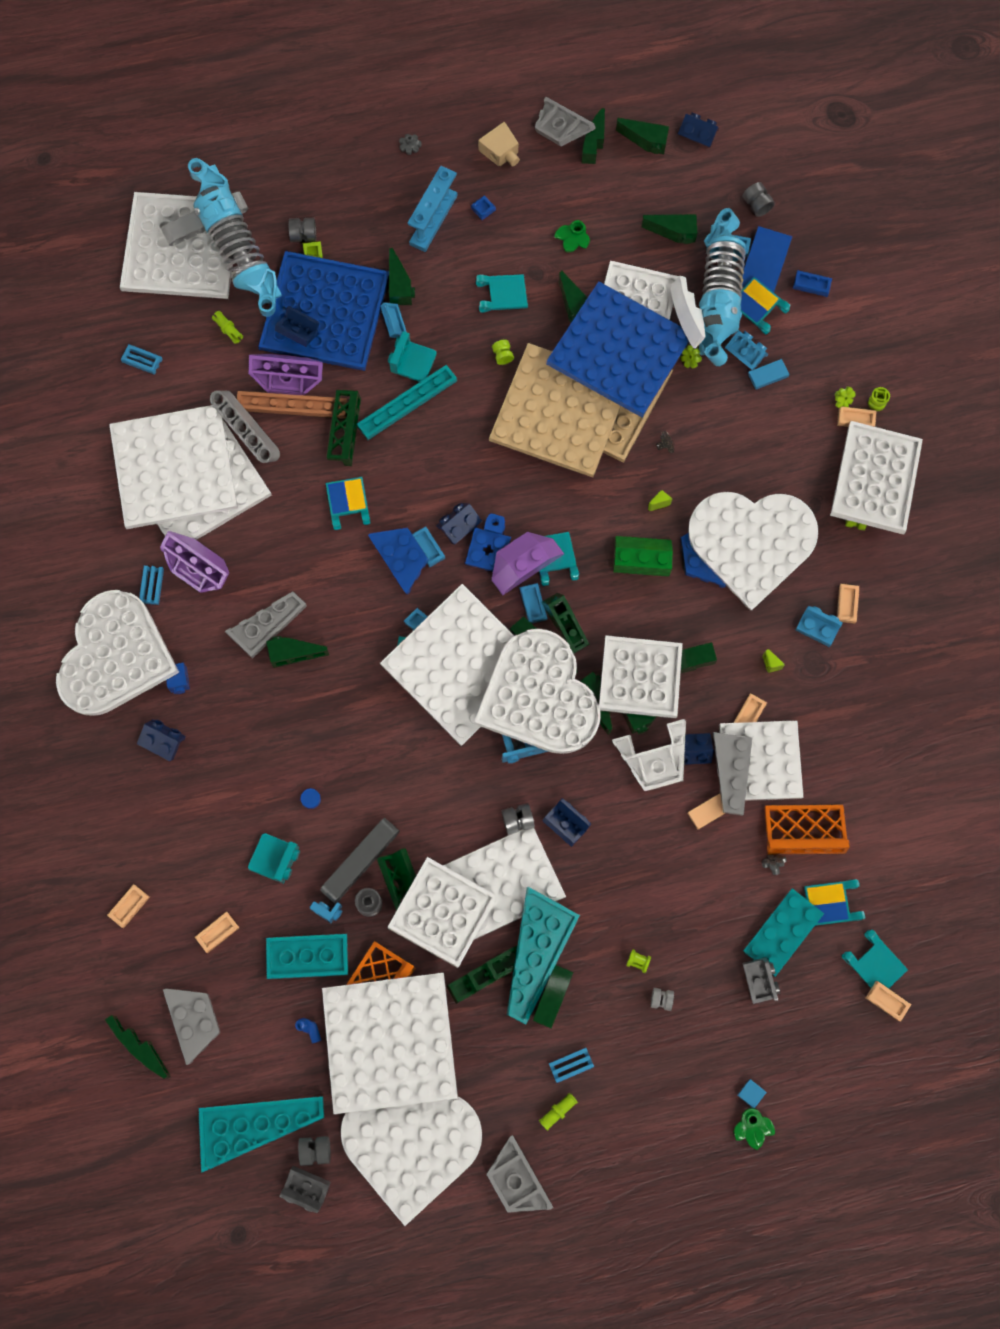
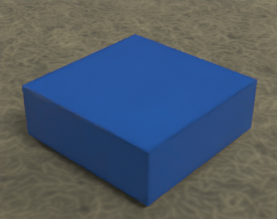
[471,195,496,220]

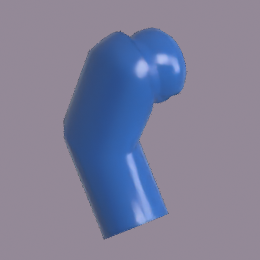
[295,1018,322,1044]

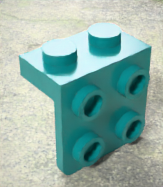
[388,331,437,382]
[248,833,300,884]

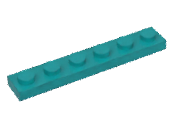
[357,365,457,440]

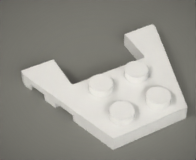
[612,719,686,791]

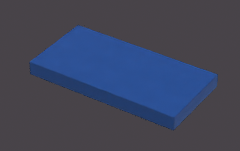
[742,226,792,292]

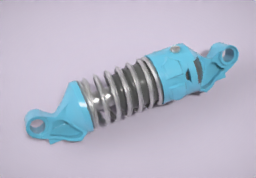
[188,158,282,317]
[699,208,746,366]

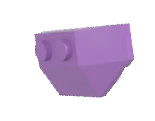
[248,354,323,395]
[160,531,229,593]
[492,532,564,596]

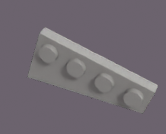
[225,592,307,659]
[713,732,753,816]

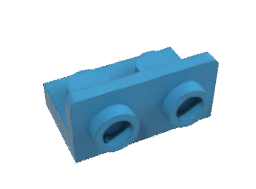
[725,330,769,370]
[796,606,843,647]

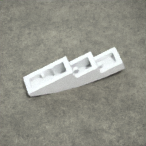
[670,276,706,348]

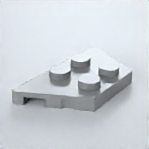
[535,97,595,146]
[163,989,221,1065]
[487,1135,553,1212]

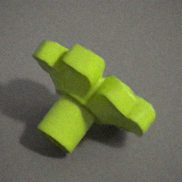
[681,345,702,369]
[835,386,856,408]

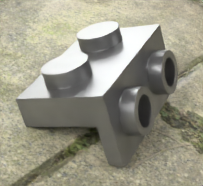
[742,957,780,1004]
[280,1166,331,1213]

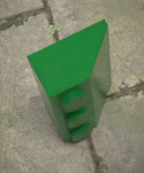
[613,536,673,576]

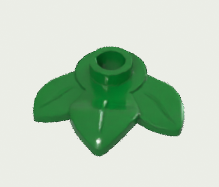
[554,220,590,253]
[734,1108,775,1150]

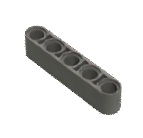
[320,818,400,904]

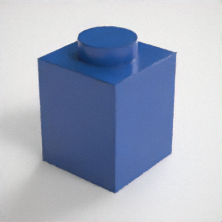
[166,663,190,694]

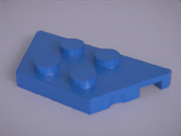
[368,528,429,594]
[680,533,726,588]

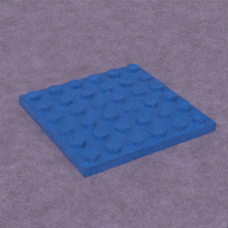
[258,251,389,371]
[546,281,689,418]

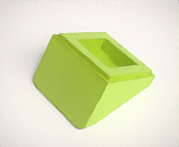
[303,241,323,258]
[648,490,672,511]
[763,649,784,673]

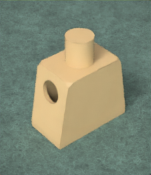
[478,122,520,166]

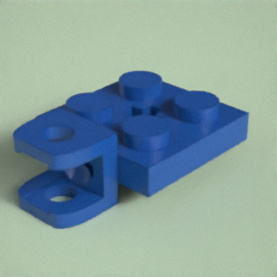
[465,514,511,572]

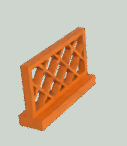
[764,805,850,854]
[346,941,415,985]

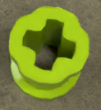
[626,949,651,973]

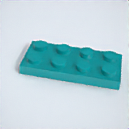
[743,888,824,977]
[266,934,348,979]

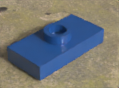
[793,270,832,297]

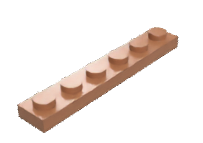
[237,391,348,418]

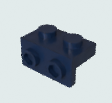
[678,112,719,147]
[275,306,319,347]
[436,503,482,545]
[137,719,186,761]
[671,733,713,765]
[542,798,591,847]

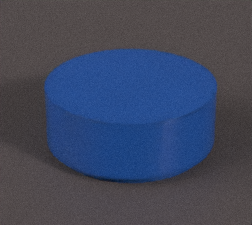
[301,789,321,809]

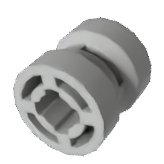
[650,988,674,1011]

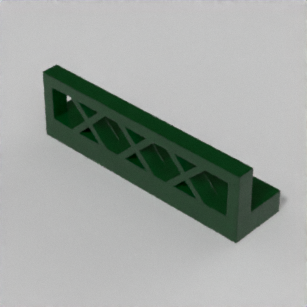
[327,390,361,466]
[377,848,416,911]

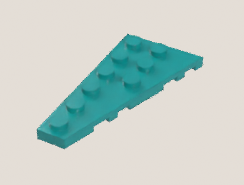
[507,887,580,1025]
[199,1097,325,1173]

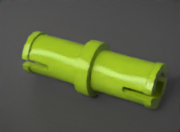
[212,311,243,344]
[539,1093,578,1131]

